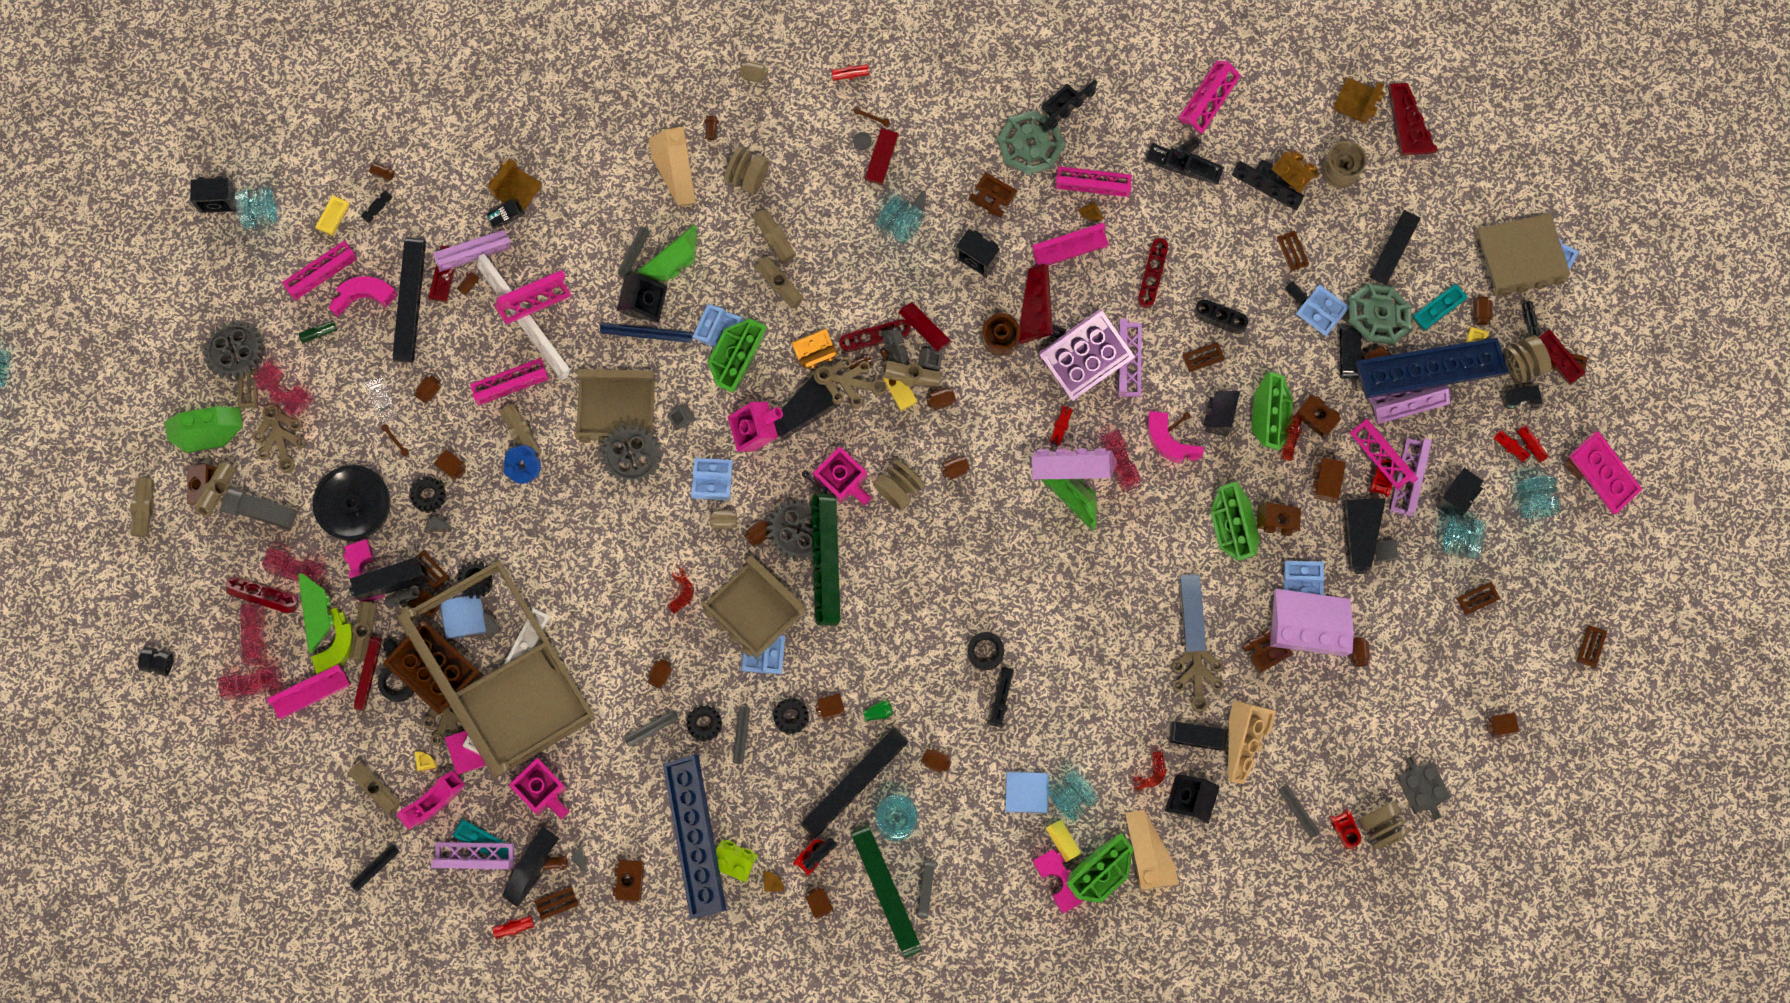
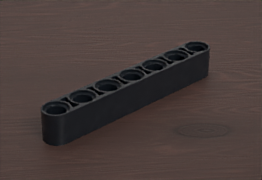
[393,237,426,363]
[801,728,909,839]

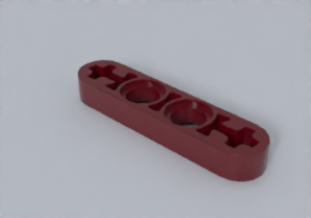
[1138,238,1169,308]
[839,319,911,352]
[226,577,298,613]
[354,636,382,711]

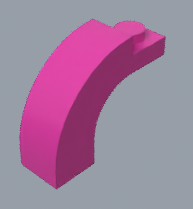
[328,276,398,317]
[1147,411,1204,464]
[396,770,465,830]

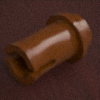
[704,115,719,140]
[369,162,395,181]
[457,272,480,296]
[848,354,873,370]
[543,854,568,870]

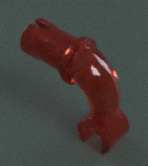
[1281,415,1302,461]
[667,568,694,615]
[1132,751,1168,792]

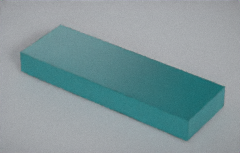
[1412,283,1468,332]
[453,819,509,859]

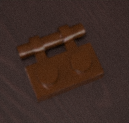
[969,172,1017,218]
[1242,630,1293,674]

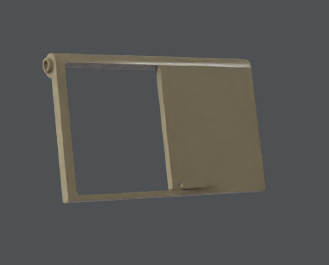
[397,560,596,779]

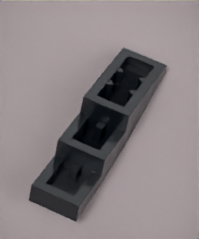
[1145,143,1224,184]
[1369,210,1421,285]
[502,826,560,908]

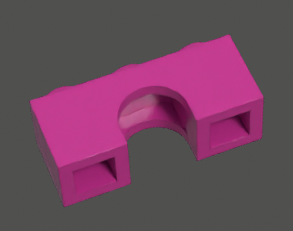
[343,539,385,602]
[1033,849,1084,914]

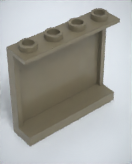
[1475,213,1570,297]
[574,369,656,444]
[700,555,806,659]

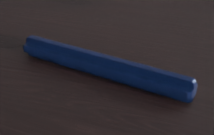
[600,323,693,343]

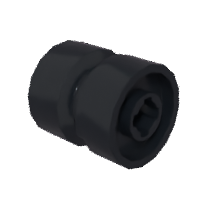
[138,646,174,676]

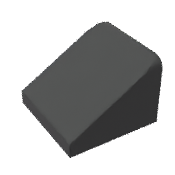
[912,191,926,218]
[918,348,943,371]
[667,404,696,431]
[426,516,452,532]
[1375,539,1398,562]
[483,613,501,639]
[571,847,588,873]

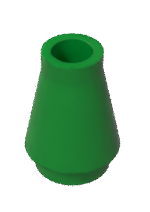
[863,700,893,722]

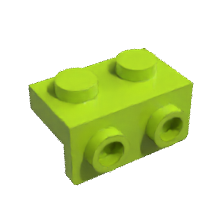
[716,840,758,883]

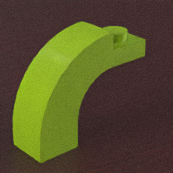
[311,607,354,675]

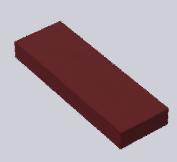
[865,128,899,185]
[428,245,456,303]
[898,302,951,352]
[1539,329,1586,385]

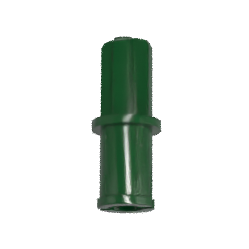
[299,320,337,343]

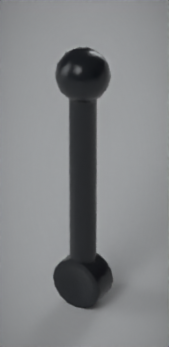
[802,471,828,494]

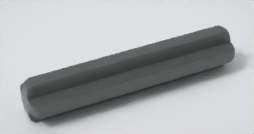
[617,227,649,278]
[733,706,750,764]
[624,710,678,746]
[1279,785,1320,838]

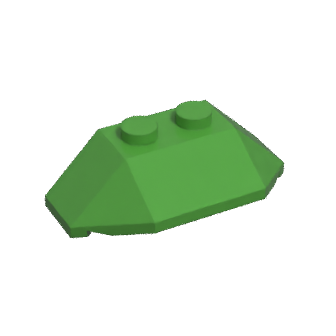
[636,225,698,281]
[708,318,767,393]
[1252,372,1293,450]
[165,406,243,453]
[1041,479,1097,531]
[1210,481,1260,561]
[298,574,333,654]
[1066,833,1133,903]

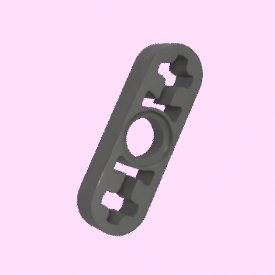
[918,860,935,919]

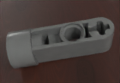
[220,486,298,530]

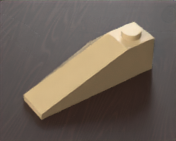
[649,127,696,206]
[1228,700,1276,784]
[1125,810,1179,891]

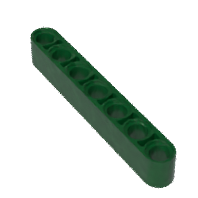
[811,493,840,626]
[850,825,923,959]

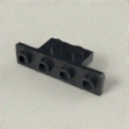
[1041,80,1098,133]
[1232,160,1304,210]

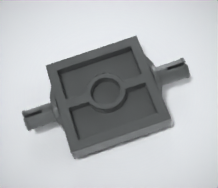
[1397,756,1451,821]

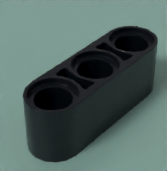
[1194,299,1248,334]
[1340,326,1362,379]
[1169,722,1228,751]

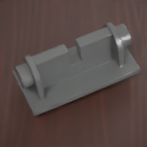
[882,327,909,365]

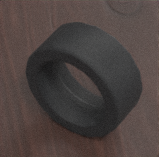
[967,632,1004,670]
[378,667,414,702]

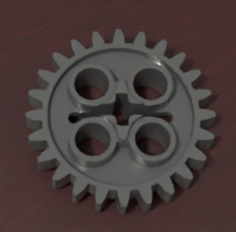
[202,320,265,380]
[600,422,663,485]
[765,499,813,562]

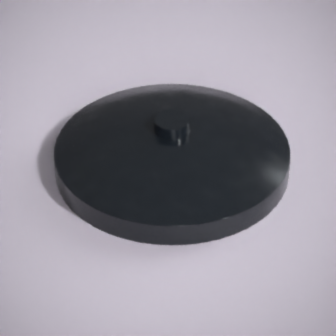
[312,465,391,541]

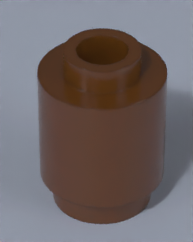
[1473,296,1492,325]
[414,375,441,404]
[926,387,956,411]
[940,456,970,480]
[744,519,770,547]
[1350,637,1370,667]
[647,659,673,689]
[921,748,952,774]

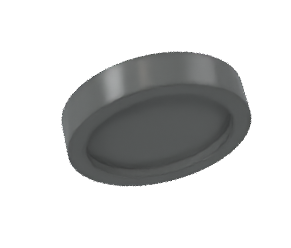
[853,132,872,150]

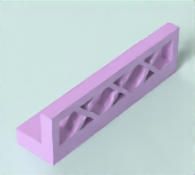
[433,230,511,272]
[1118,319,1142,397]
[1368,385,1450,424]
[1390,438,1432,516]
[431,842,514,869]

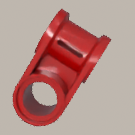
[1369,459,1396,498]
[1329,809,1362,849]
[793,839,825,877]

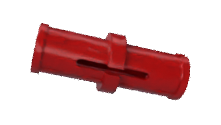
[831,64,869,81]
[1049,406,1073,446]
[1517,425,1549,463]
[1493,430,1531,463]
[492,915,534,939]

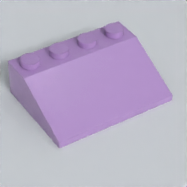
[1039,308,1135,401]
[1032,448,1117,479]
[1270,589,1354,656]

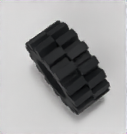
[409,476,446,513]
[457,561,493,599]
[773,698,809,735]
[686,705,722,742]

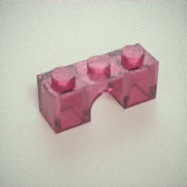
[253,361,313,417]
[1100,429,1142,493]
[262,548,327,587]
[240,603,267,666]
[217,666,284,701]

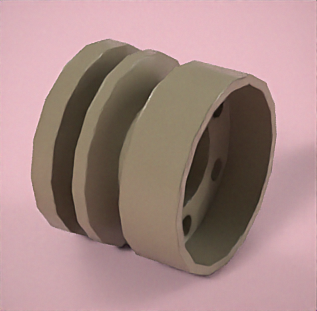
[1321,141,1367,188]
[724,147,770,195]
[1502,335,1551,384]
[873,460,924,511]
[1359,801,1412,850]

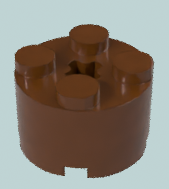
[982,313,1021,356]

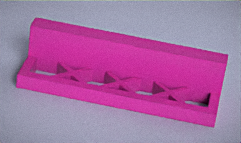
[1178,61,1241,134]
[1055,166,1132,197]
[1032,223,1109,266]
[282,240,357,301]
[494,270,571,325]
[470,358,549,406]
[1350,418,1418,490]
[267,664,351,719]

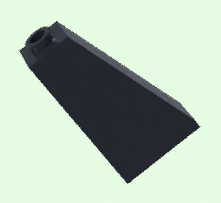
[774,374,840,441]
[1344,498,1385,574]
[349,557,430,600]

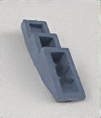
[1180,575,1206,652]

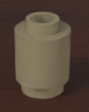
[740,61,768,83]
[710,510,737,529]

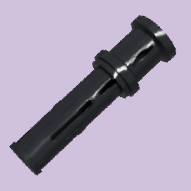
[987,667,1014,728]

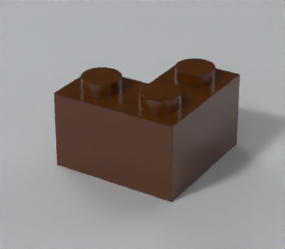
[1311,457,1346,503]

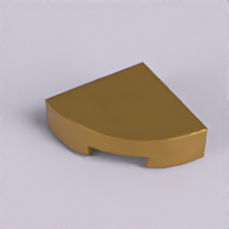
[1078,202,1103,221]
[764,871,784,892]

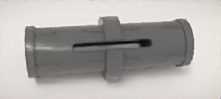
[384,586,419,608]

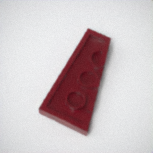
[1388,83,1438,156]
[1019,263,1053,344]

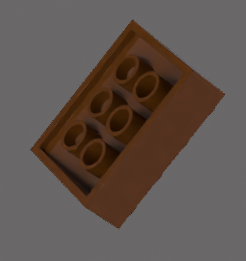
[383,620,483,715]

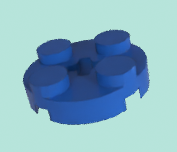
[504,445,541,484]

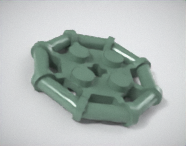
[996,109,1066,176]
[1348,282,1413,346]

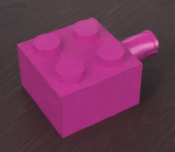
[728,402,783,452]
[813,446,872,506]
[509,758,570,820]

